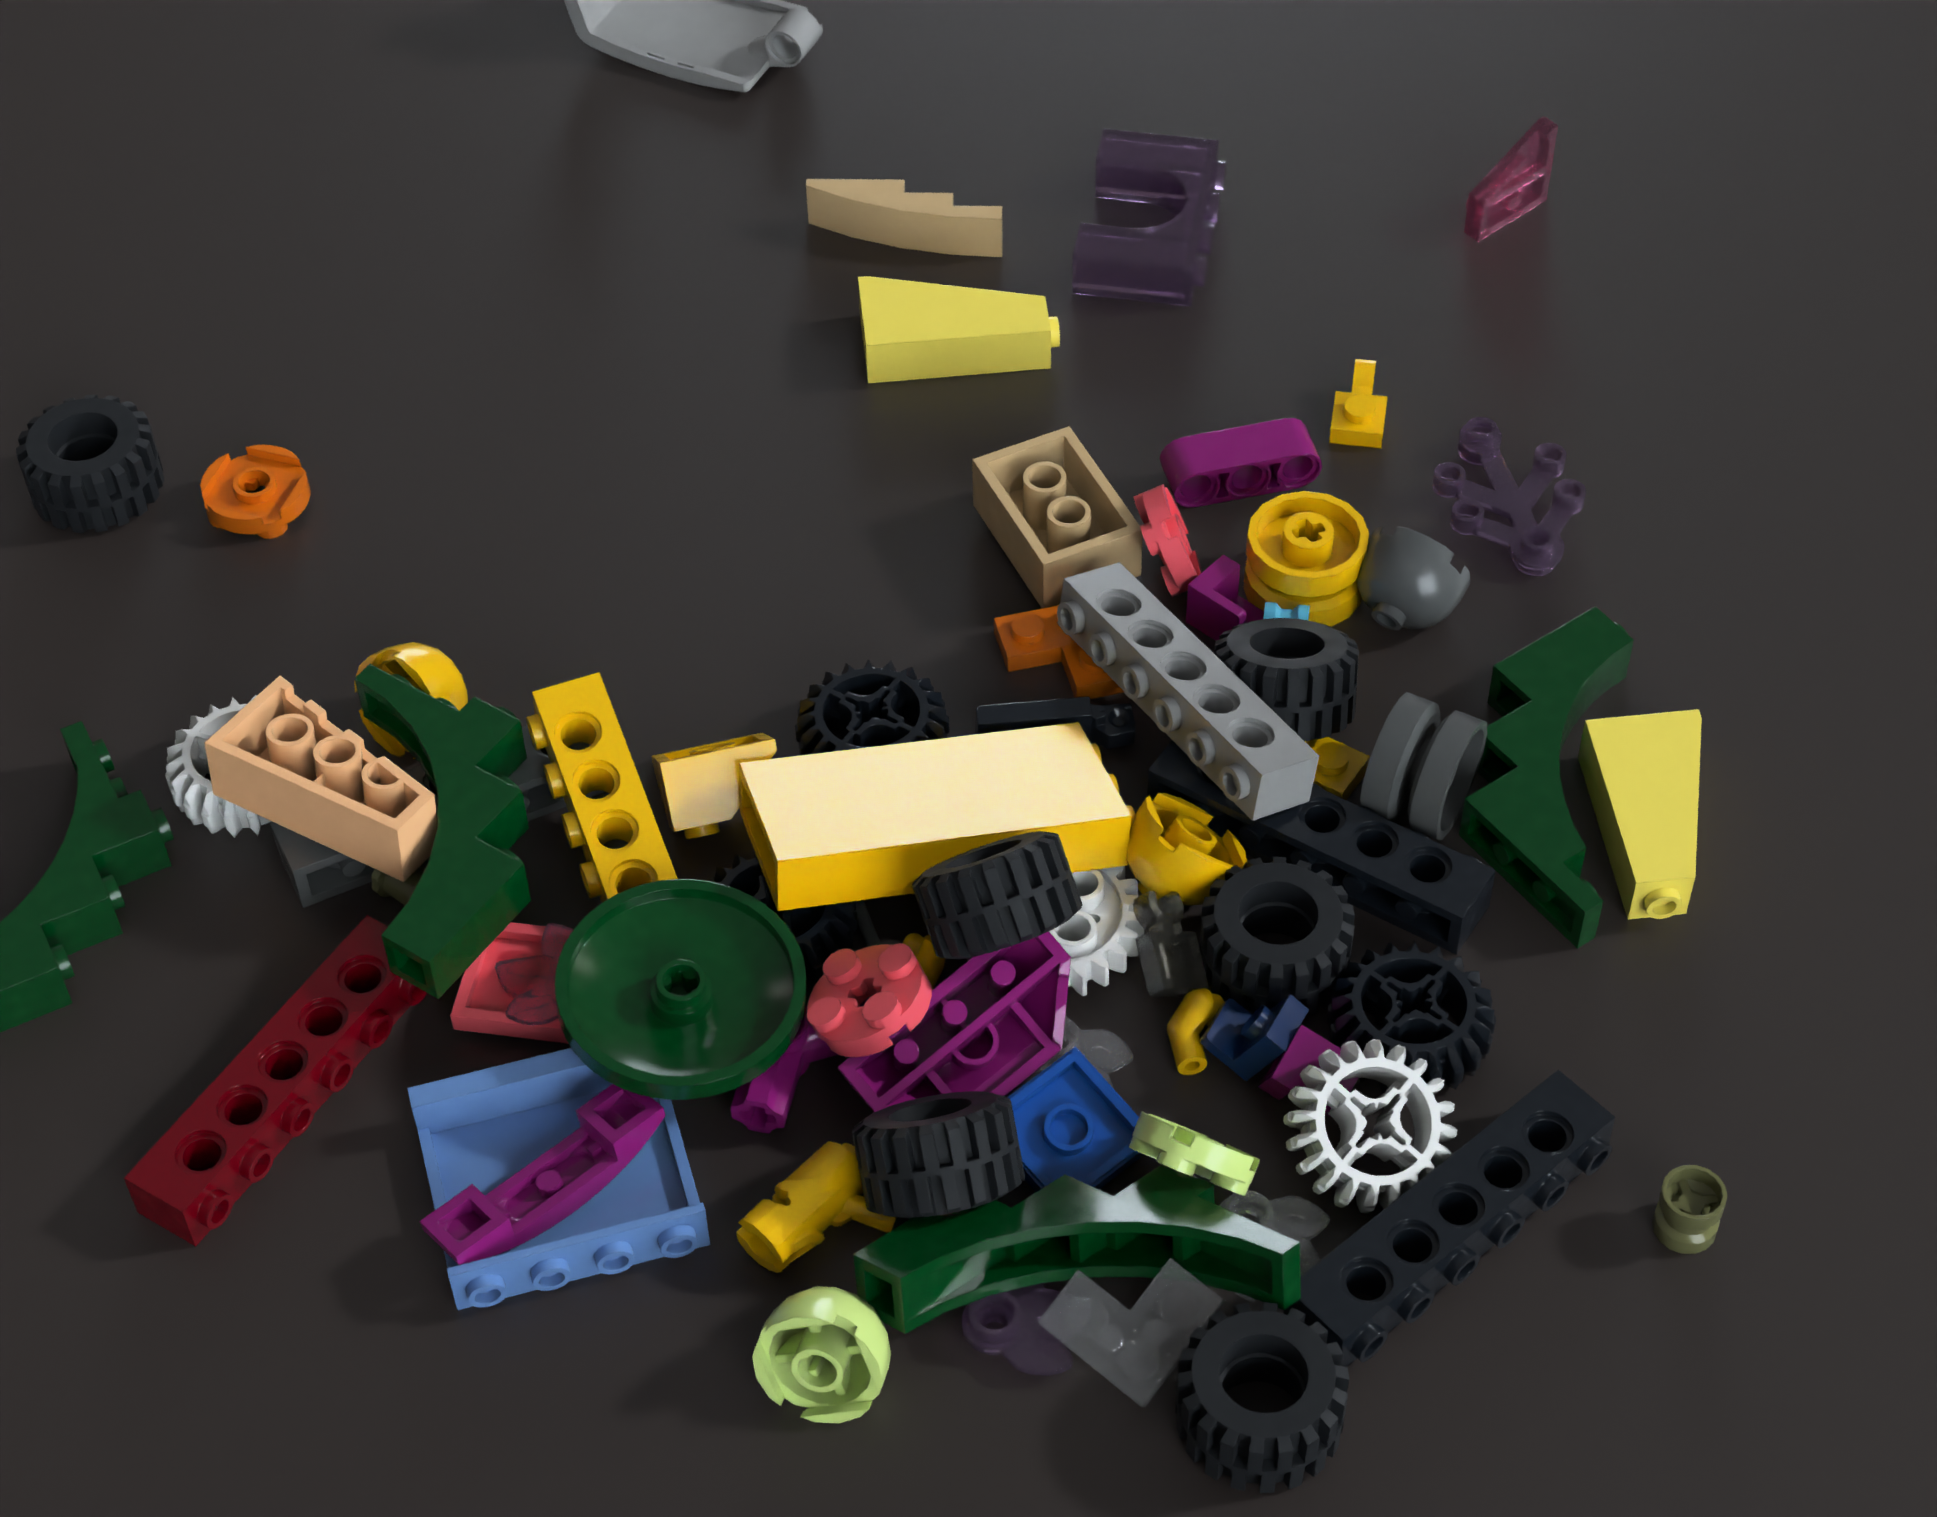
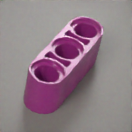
[1159,418,1322,508]

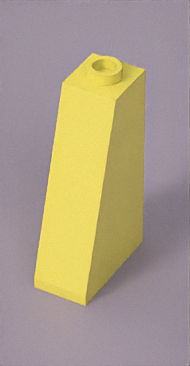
[858,276,1060,383]
[1578,709,1702,920]

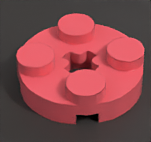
[1133,484,1202,597]
[807,943,932,1057]

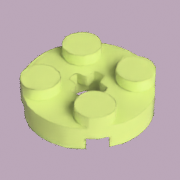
[1129,1111,1261,1196]

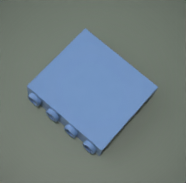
[407,1048,710,1311]

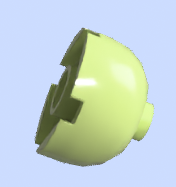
[752,1286,891,1423]

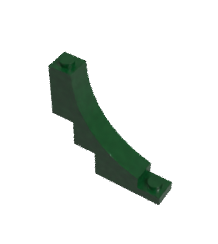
[1459,606,1634,949]

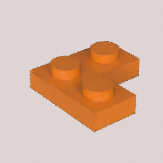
[994,605,1124,699]

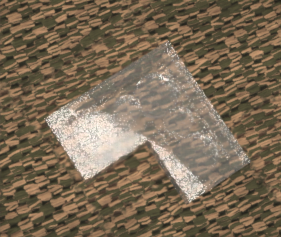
[1037,1258,1226,1407]

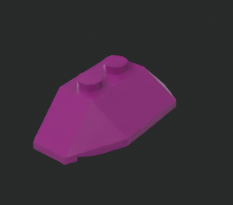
[838,931,1071,1113]

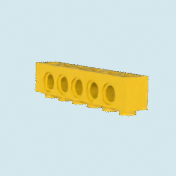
[526,672,678,902]

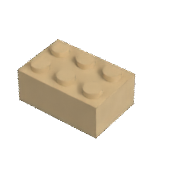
[972,426,1143,608]

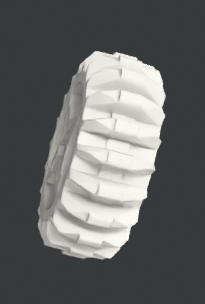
[165,695,272,838]
[1283,1039,1458,1214]

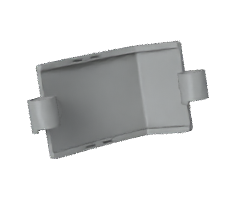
[564,0,823,92]

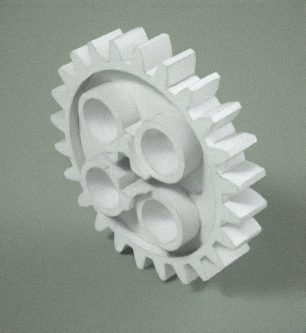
[967,866,1144,996]

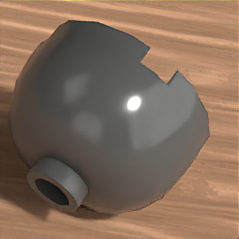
[1356,526,1471,631]

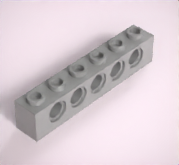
[1057,562,1319,821]

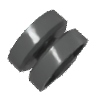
[1360,692,1487,840]

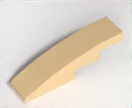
[806,179,1003,257]

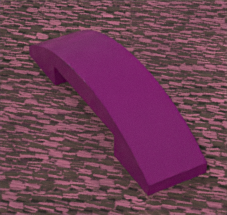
[420,1084,666,1265]

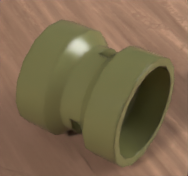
[1652,1165,1728,1254]

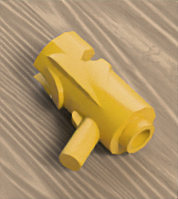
[736,1141,897,1273]

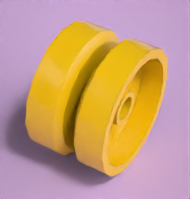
[1243,491,1369,627]

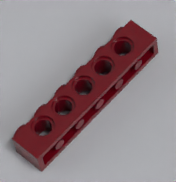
[124,915,427,1247]

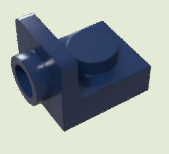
[1200,994,1309,1081]

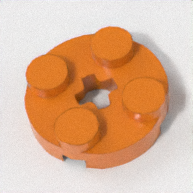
[200,444,311,539]

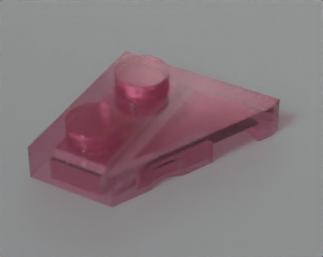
[1464,116,1558,242]

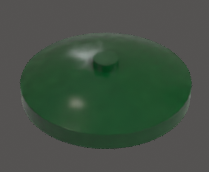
[555,879,806,1100]

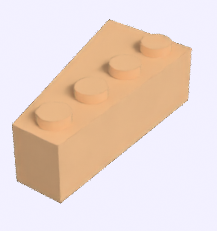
[204,675,438,882]

